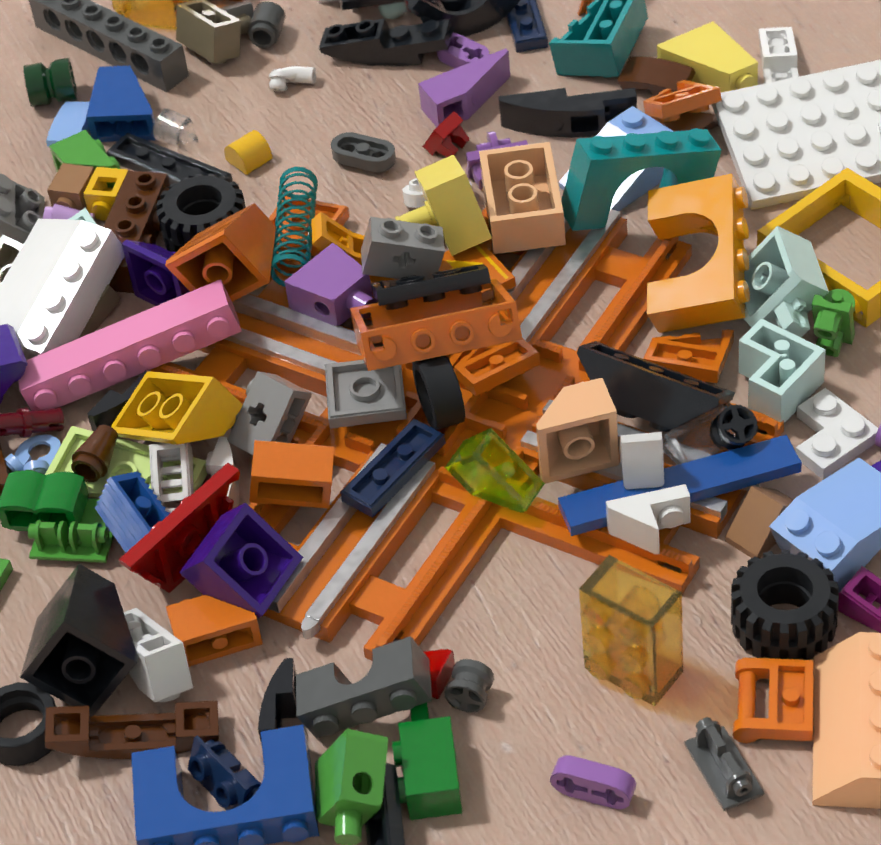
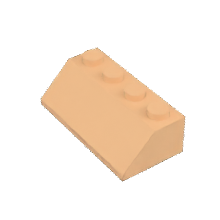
[812,632,881,809]

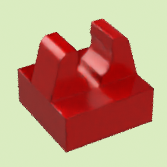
[423,111,469,157]

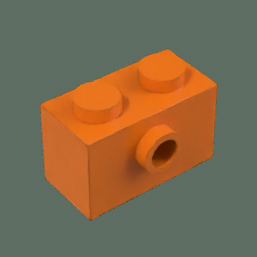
[249,440,334,509]

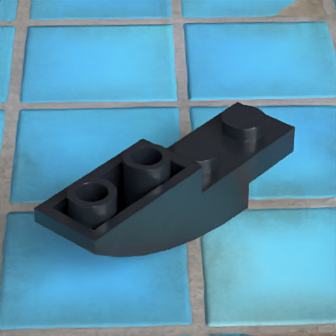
[319,18,453,66]
[498,88,637,138]

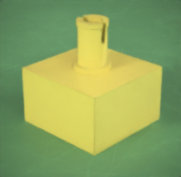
[395,155,492,256]

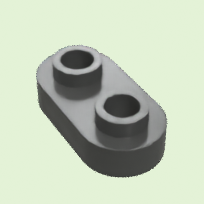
[331,132,396,173]

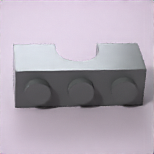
[296,636,432,739]

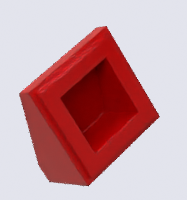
[423,649,455,700]

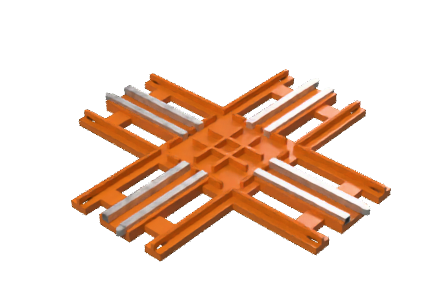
[151,207,784,661]

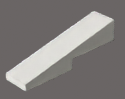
[759,27,799,84]

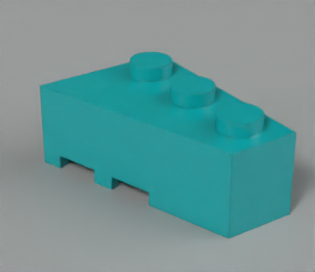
[549,0,648,78]

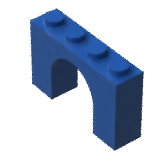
[131,724,319,845]

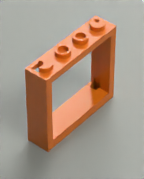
[350,279,523,371]

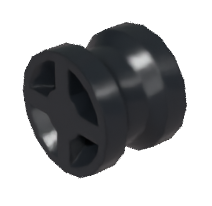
[709,405,758,451]

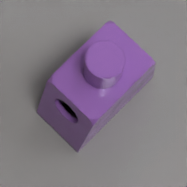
[284,243,377,326]

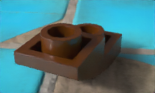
[617,56,696,96]

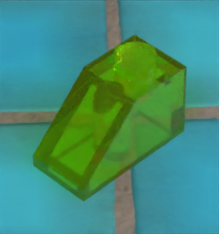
[445,428,545,513]

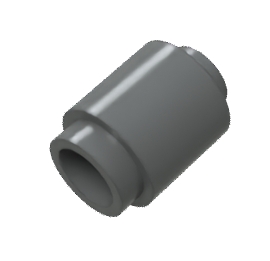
[248,1,286,48]

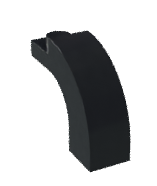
[407,0,520,37]

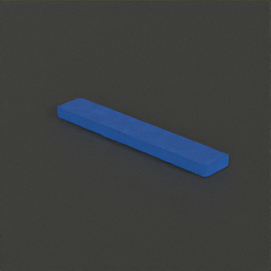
[558,435,802,536]

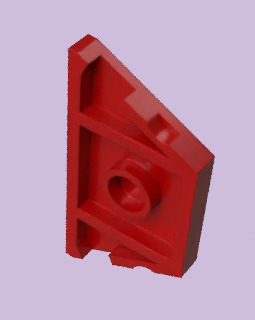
[119,463,240,593]

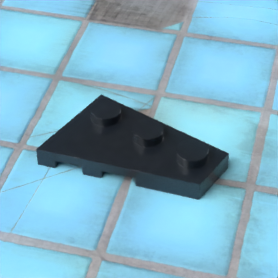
[370,264,491,310]

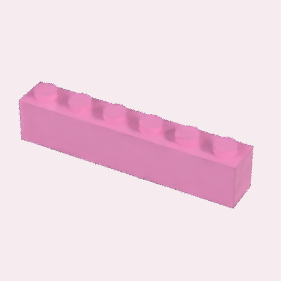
[18,279,242,411]

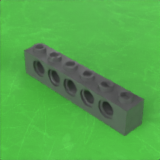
[29,0,189,93]

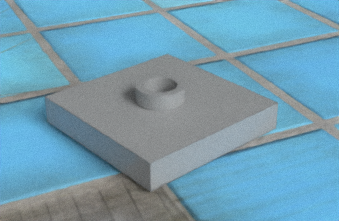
[324,360,407,429]

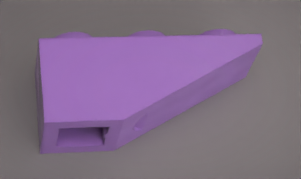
[418,48,511,127]

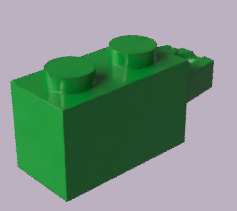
[392,703,463,820]

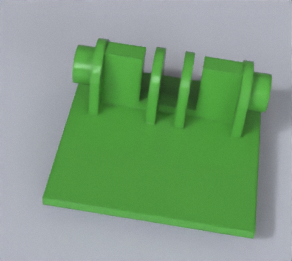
[28,499,114,563]

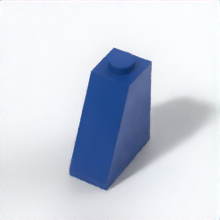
[86,66,158,142]

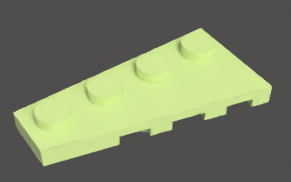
[45,426,207,497]

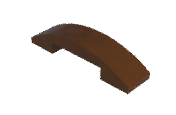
[45,701,219,759]

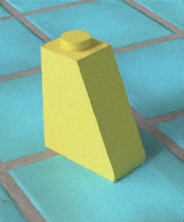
[657,21,758,93]

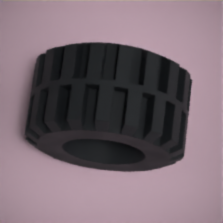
[156,174,246,252]
[731,550,839,660]

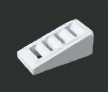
[149,443,193,513]

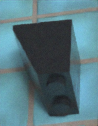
[20,564,138,716]

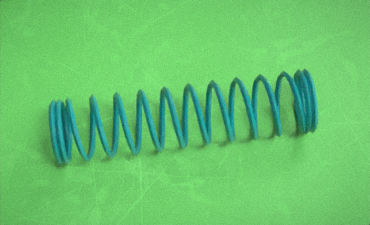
[270,167,318,287]

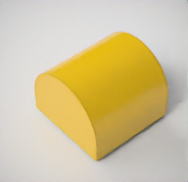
[224,130,273,175]

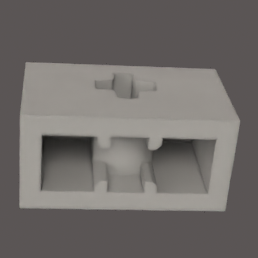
[361,217,445,280]
[227,371,312,455]

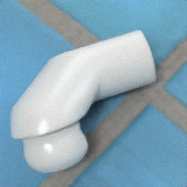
[268,66,316,92]

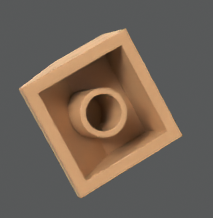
[536,378,619,484]

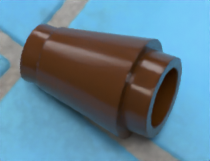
[71,425,118,482]

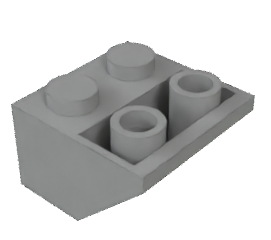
[0,174,45,244]

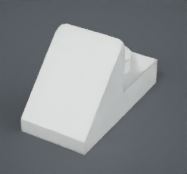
[619,432,664,490]
[606,484,691,555]

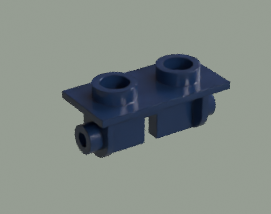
[187,736,261,810]

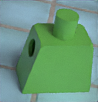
[315,729,388,845]

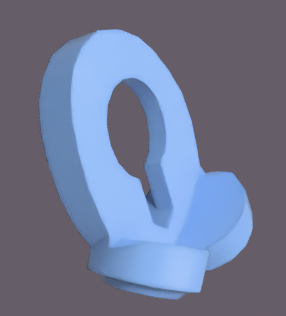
[4,434,61,475]

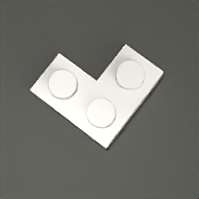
[796,388,878,479]

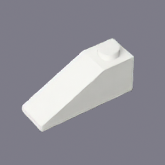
[124,608,193,702]

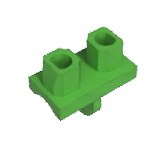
[811,289,855,357]

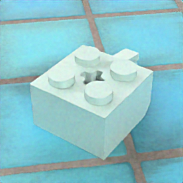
[744,226,829,337]

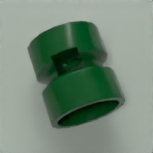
[23,58,77,107]

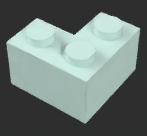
[738,318,826,424]

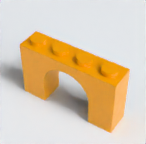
[647,173,750,333]

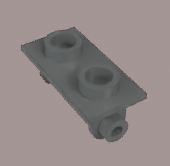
[684,717,764,811]

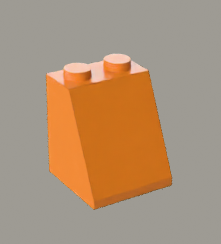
[165,203,276,302]

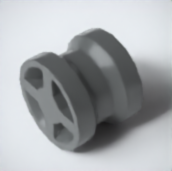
[444,659,494,712]

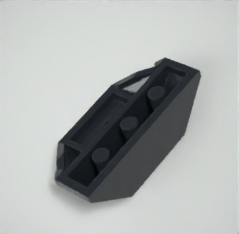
[577,341,735,432]

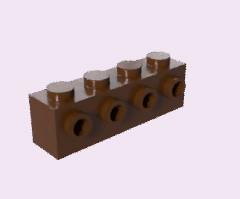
[103,171,170,293]

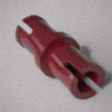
[0,407,64,438]

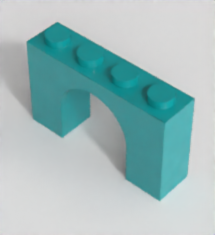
[561,128,722,231]

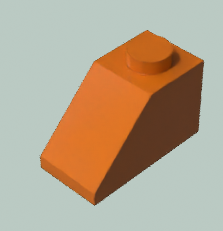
[165,595,263,667]

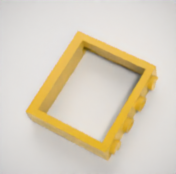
[757,168,881,328]

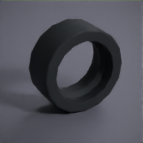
[412,355,465,430]
[0,682,56,766]

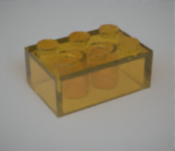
[579,555,683,706]

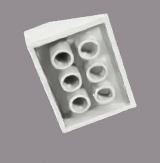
[0,219,125,360]

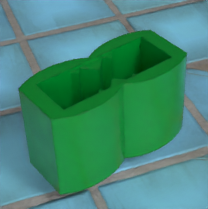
[0,470,89,531]

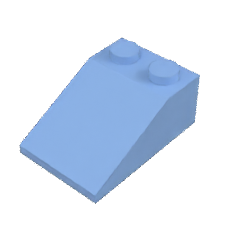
[559,106,673,211]
[769,458,881,592]

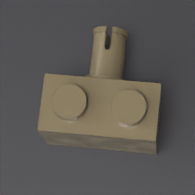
[176,0,251,64]

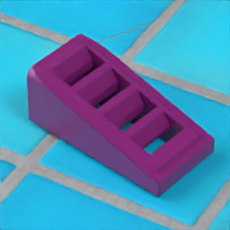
[838,566,881,633]

